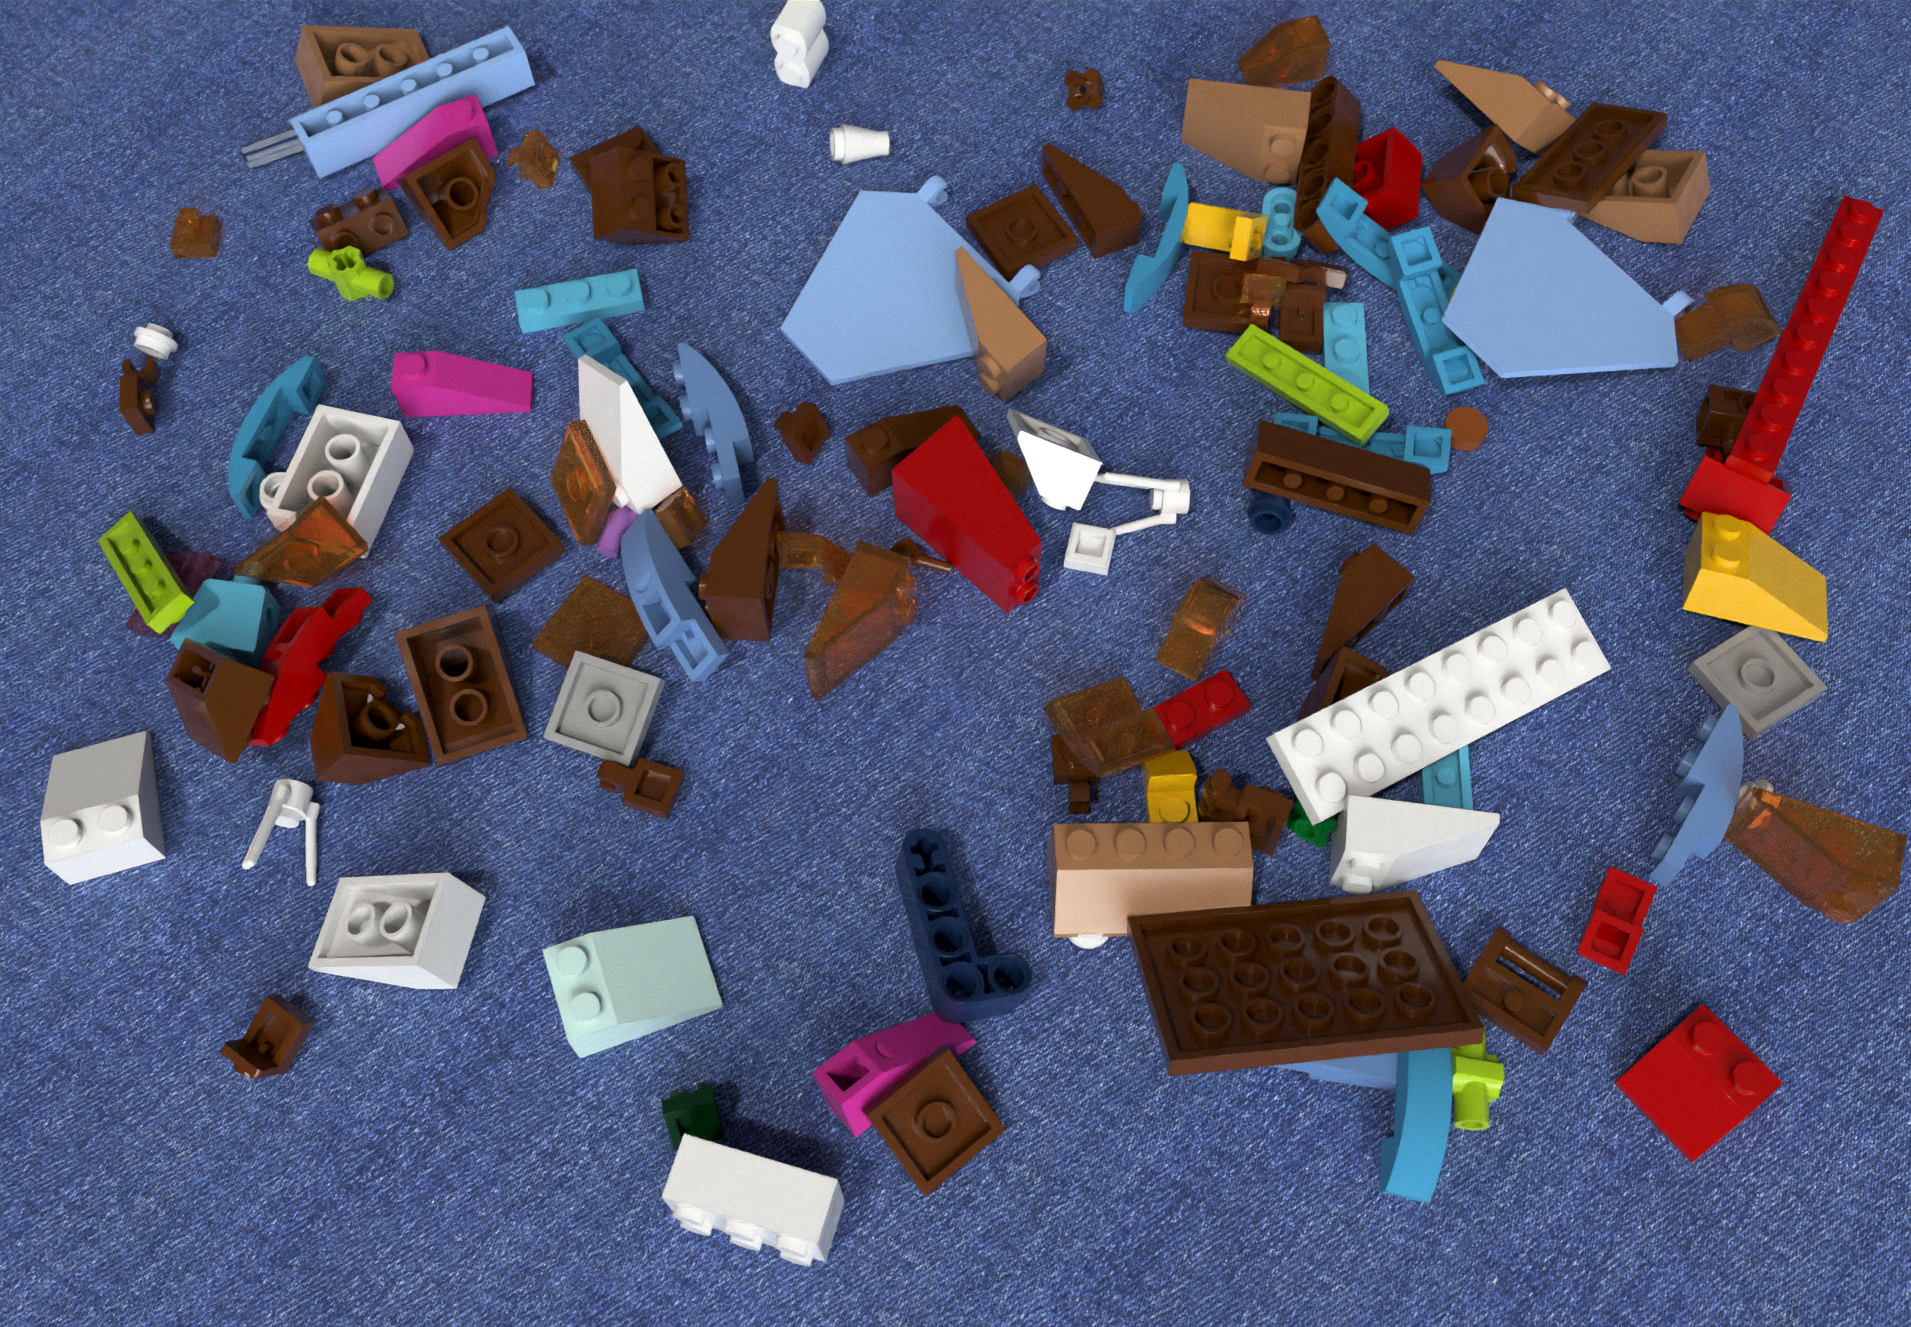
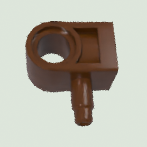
[1696,384,1755,458]

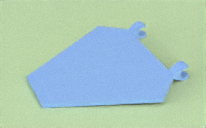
[780,175,1040,385]
[1441,197,1694,378]

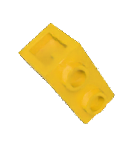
[1183,202,1268,261]

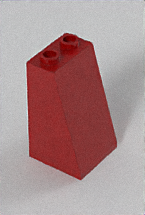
[892,416,1041,614]

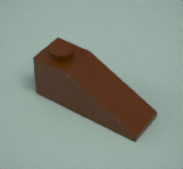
[1041,144,1143,260]
[845,405,981,497]
[1310,543,1415,682]

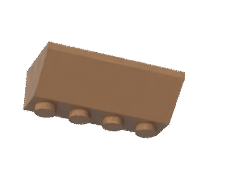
[1047,822,1254,938]

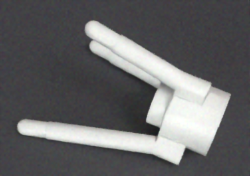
[1093,472,1190,535]
[242,779,321,886]

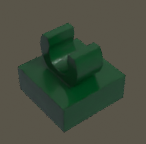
[661,1082,725,1150]

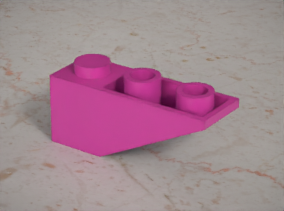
[812,1012,976,1138]

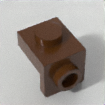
[1278,283,1327,353]
[220,994,315,1079]

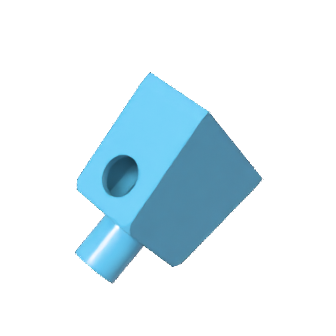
[170,563,281,667]

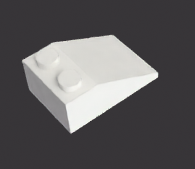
[578,354,683,515]
[40,730,166,885]
[1329,795,1500,894]
[308,872,486,989]

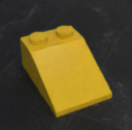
[1682,512,1828,642]

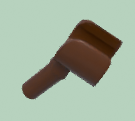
[887,539,953,574]

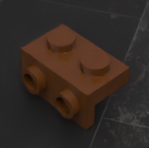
[308,187,408,256]

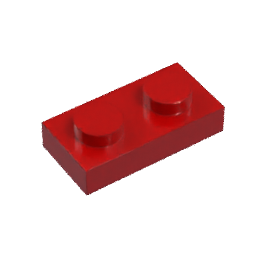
[1146,669,1251,751]

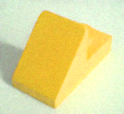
[1140,750,1198,823]

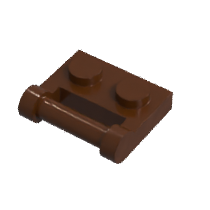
[1462,926,1588,1055]

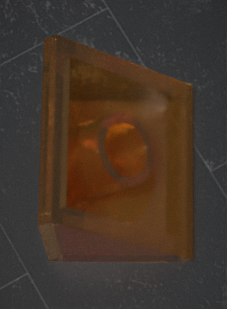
[234,494,369,589]

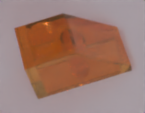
[1238,15,1331,88]

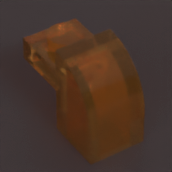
[1674,284,1782,362]
[1155,575,1248,682]

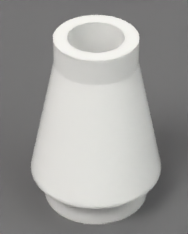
[830,124,889,165]

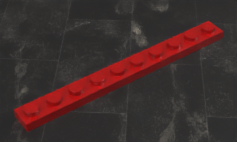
[1723,195,1884,485]

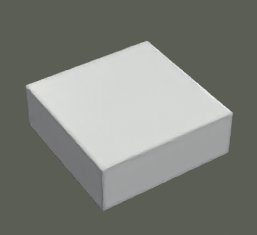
[1064,522,1117,576]

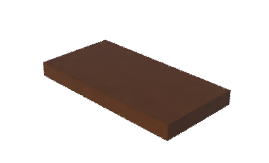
[1512,102,1668,214]

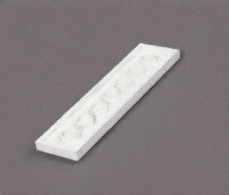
[1266,588,1611,826]

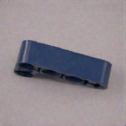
[895,829,1032,1023]

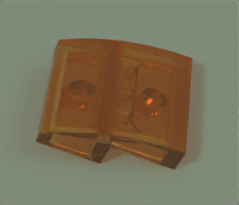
[1043,676,1176,778]

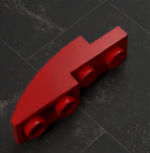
[249,587,373,746]

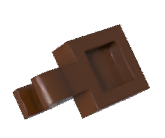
[120,355,161,435]
[1051,733,1101,814]
[596,757,685,820]

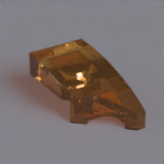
[777,531,863,584]

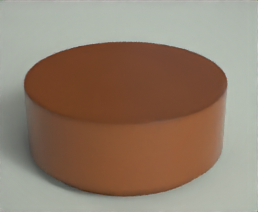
[1442,407,1489,451]

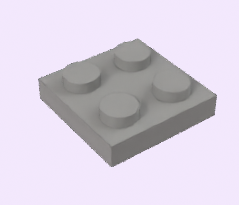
[1687,625,1828,741]
[543,650,666,769]

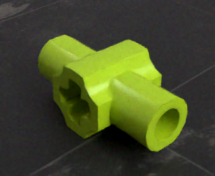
[308,246,394,302]
[1451,1023,1504,1131]

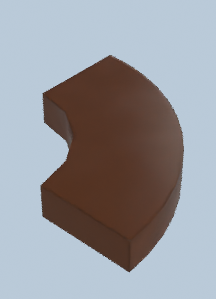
[1255,255,1351,289]

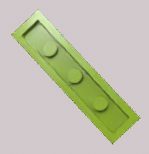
[1225,324,1390,447]
[97,510,195,634]

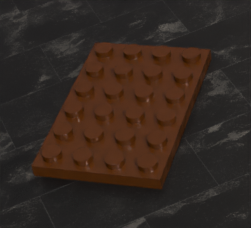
[1127,890,1485,1076]

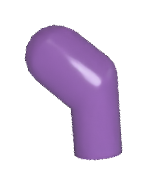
[596,506,639,558]

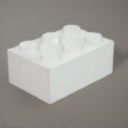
[266,404,414,559]
[662,1134,845,1266]

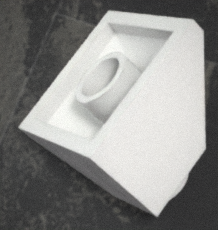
[1006,408,1102,511]

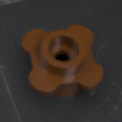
[1065,69,1104,111]

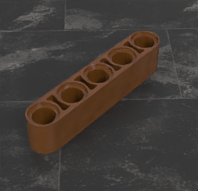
[1293,76,1361,254]

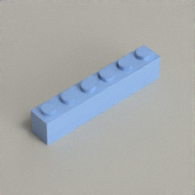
[289,26,535,179]

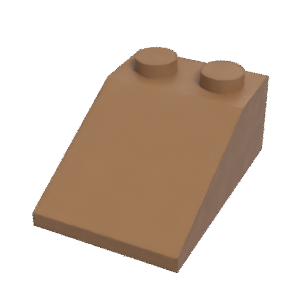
[295,25,430,109]
[1434,60,1576,157]
[1181,78,1311,185]
[1576,150,1710,244]
[955,246,1047,403]

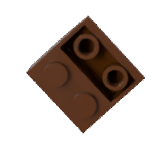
[590,146,689,245]
[166,637,275,764]

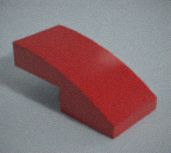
[1575,866,1658,975]

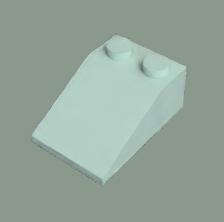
[542,916,723,1058]

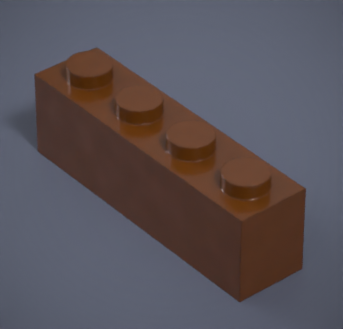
[1242,419,1430,535]

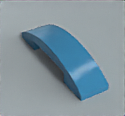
[1123,162,1189,313]
[1316,177,1462,302]
[1388,226,1485,397]
[562,316,683,440]
[228,355,328,520]
[1273,412,1452,474]
[1379,1047,1453,1203]

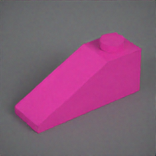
[372,94,499,192]
[391,351,534,418]

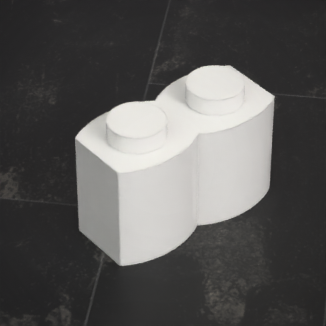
[771,0,829,89]

